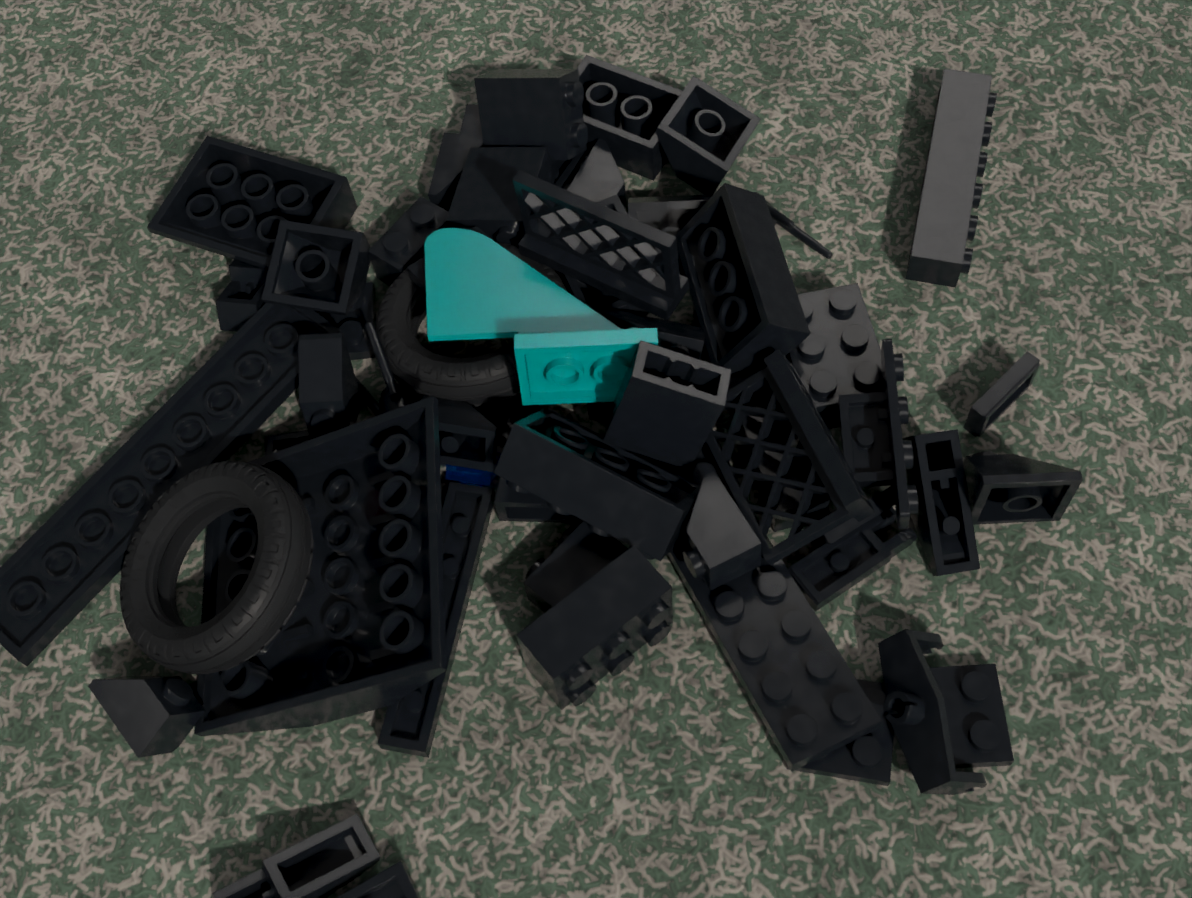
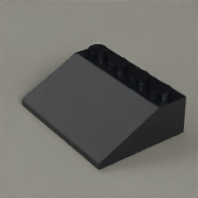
[147,136,358,270]

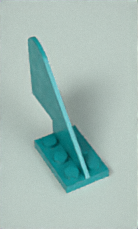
[424,228,658,406]

